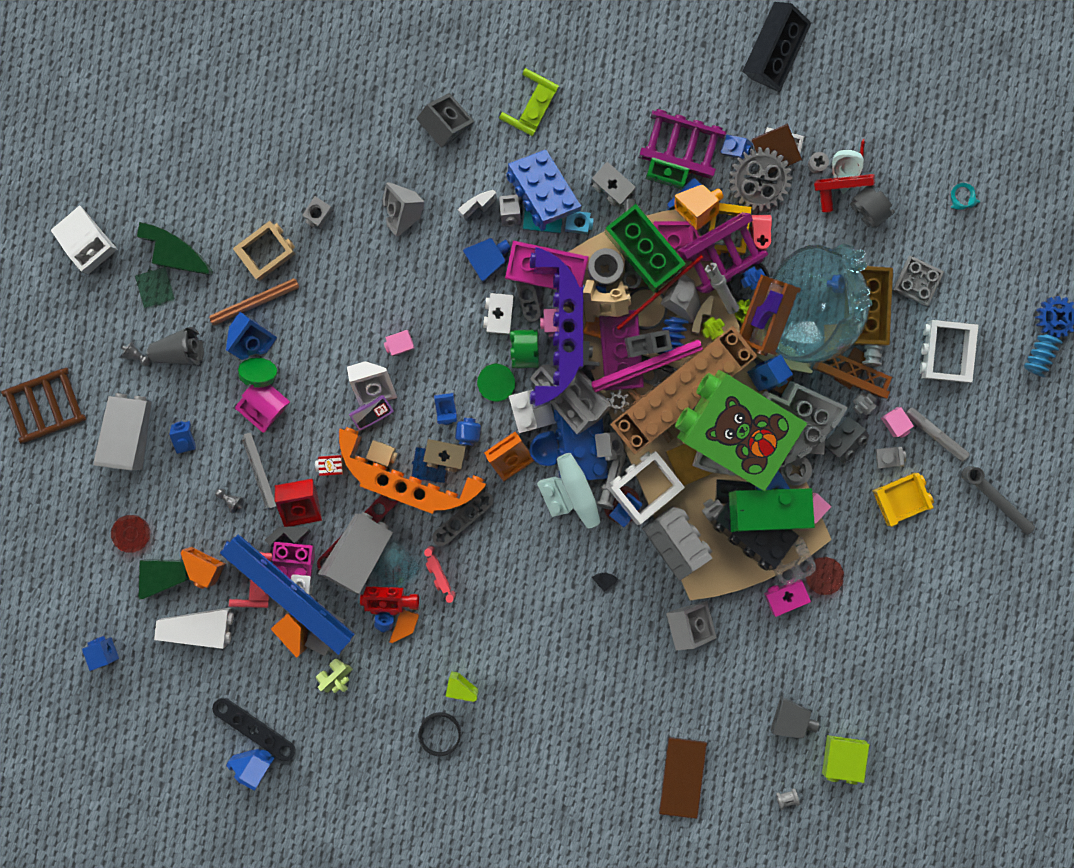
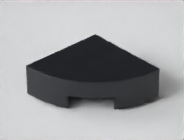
[592,573,619,592]

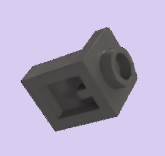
[583,341,600,370]

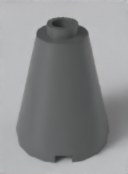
[147,327,204,365]

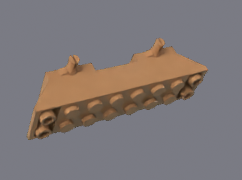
[610,326,758,455]

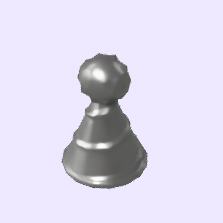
[122,342,151,366]
[215,488,243,513]

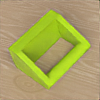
[446,671,479,702]

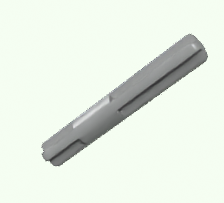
[906,407,970,462]

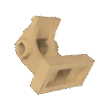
[583,280,631,322]

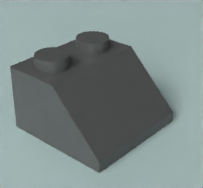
[416,93,475,148]

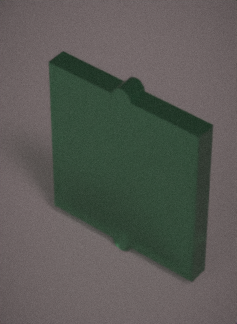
[135,267,175,308]

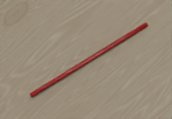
[616,254,704,330]

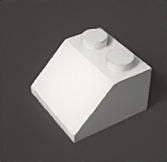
[509,390,556,433]

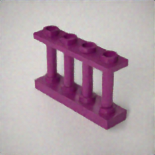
[638,109,726,179]
[677,212,768,294]

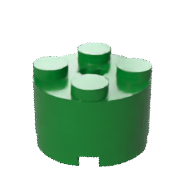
[510,329,539,369]

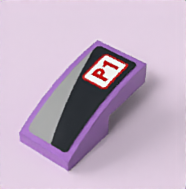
[349,395,394,431]

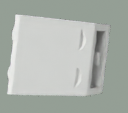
[51,206,118,274]

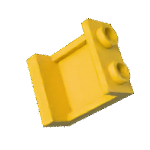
[872,473,934,527]

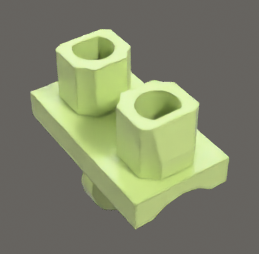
[316,659,353,693]

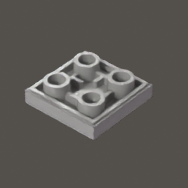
[892,256,944,307]

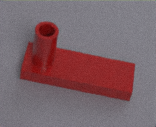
[814,174,875,212]

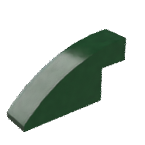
[137,222,213,275]

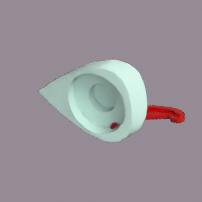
[832,139,865,194]

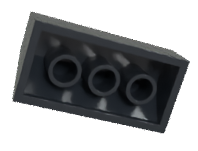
[742,2,812,92]

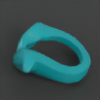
[951,183,980,210]

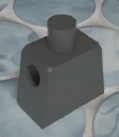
[770,696,819,738]

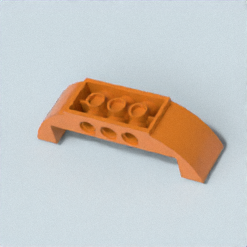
[339,427,487,514]

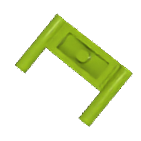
[499,68,559,137]

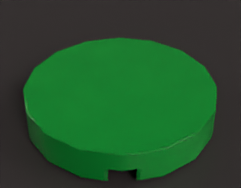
[238,358,277,388]
[477,364,515,402]

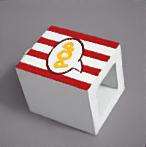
[315,455,345,476]

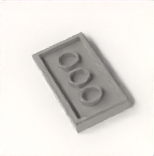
[242,432,276,510]

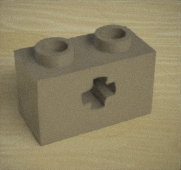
[423,439,466,472]

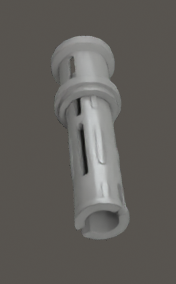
[597,453,627,510]

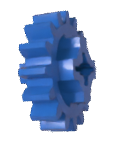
[1035,296,1074,338]

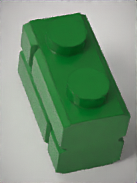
[645,157,689,190]

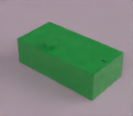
[605,204,686,293]
[729,488,815,532]

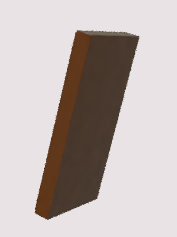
[659,737,707,819]

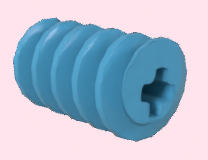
[1024,334,1063,377]

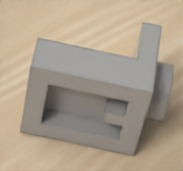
[499,195,521,226]
[875,447,906,468]

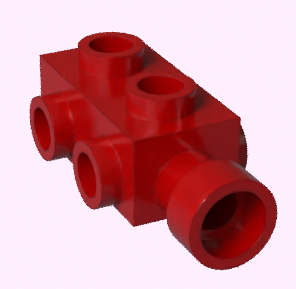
[360,586,419,615]

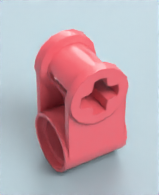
[750,215,772,251]

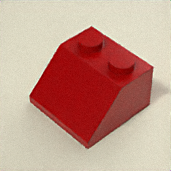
[275,479,322,527]

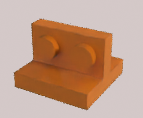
[484,431,534,482]

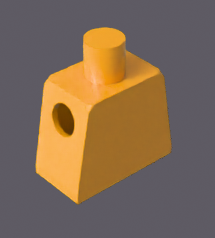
[675,185,724,230]

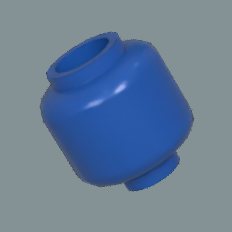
[455,418,481,446]

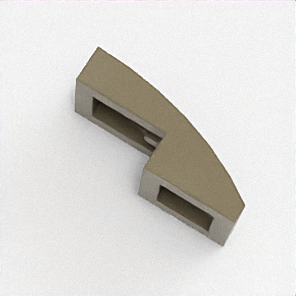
[691,296,714,336]

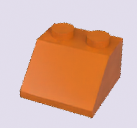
[181,547,225,589]
[271,613,308,658]

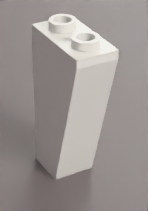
[154,608,234,649]

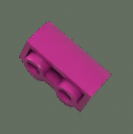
[235,385,290,433]
[272,542,315,579]

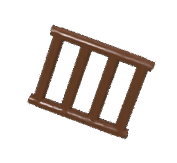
[1,367,86,444]

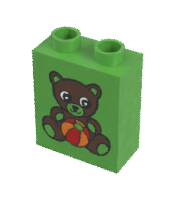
[675,370,807,491]

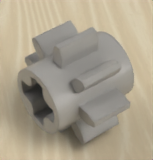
[606,390,630,414]
[852,392,876,415]
[702,498,723,522]

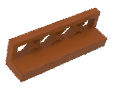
[812,347,892,399]

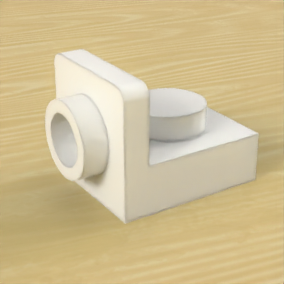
[291,574,313,595]

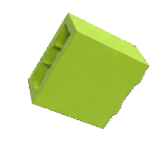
[822,735,869,785]

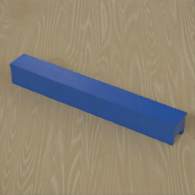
[220,534,355,655]

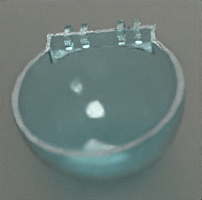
[764,243,872,363]

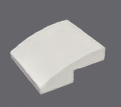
[458,190,497,220]

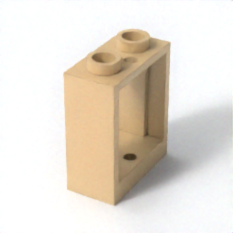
[233,221,296,281]

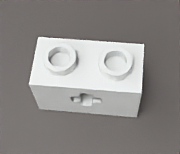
[483,293,514,335]

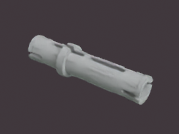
[705,263,739,314]

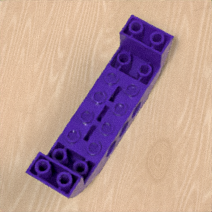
[530,247,583,409]

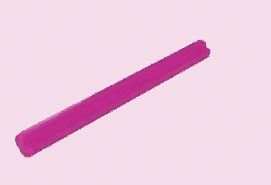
[591,340,703,392]

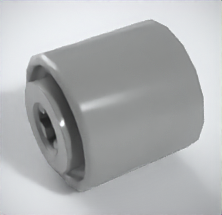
[587,248,624,287]

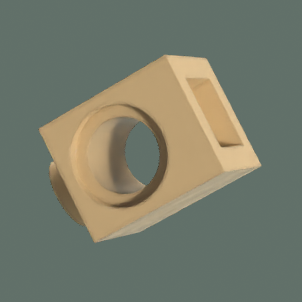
[366,440,398,467]

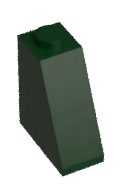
[139,559,189,599]

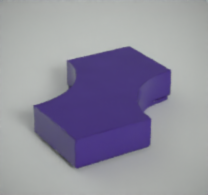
[751,290,783,329]

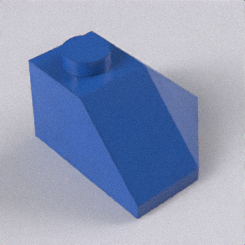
[226,312,277,360]
[226,748,275,791]

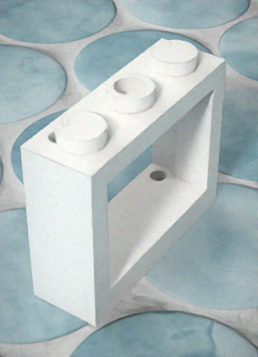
[919,320,978,383]
[608,451,685,525]

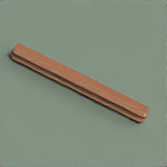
[209,279,299,325]

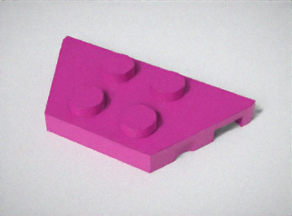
[653,221,711,261]

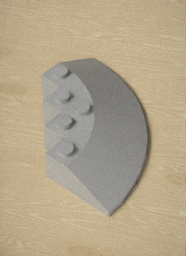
[693,381,848,476]

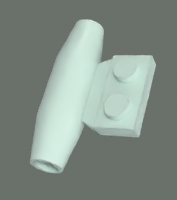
[537,453,600,528]

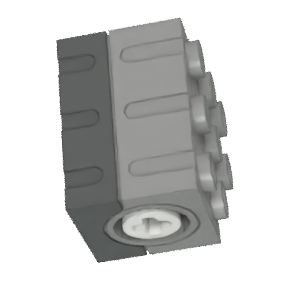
[641,506,713,581]

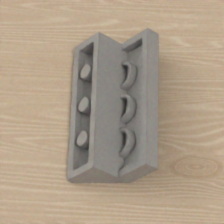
[530,361,612,435]

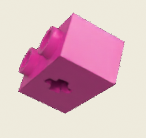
[764,578,811,617]

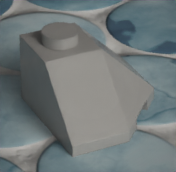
[382,182,424,236]
[660,274,701,324]

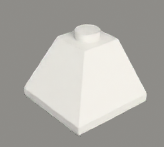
[347,361,397,407]

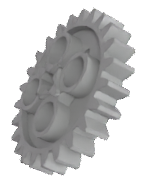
[729,147,792,211]

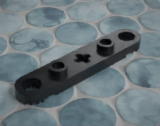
[212,698,295,761]

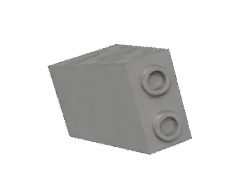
[93,393,151,470]
[318,512,393,594]

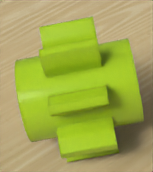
[733,299,751,323]
[700,316,725,340]

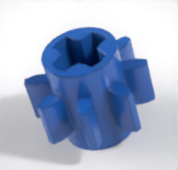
[741,266,766,290]

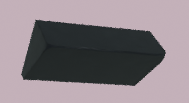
[715,479,755,504]

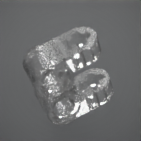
[773,537,816,585]

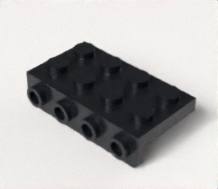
[710,487,799,571]

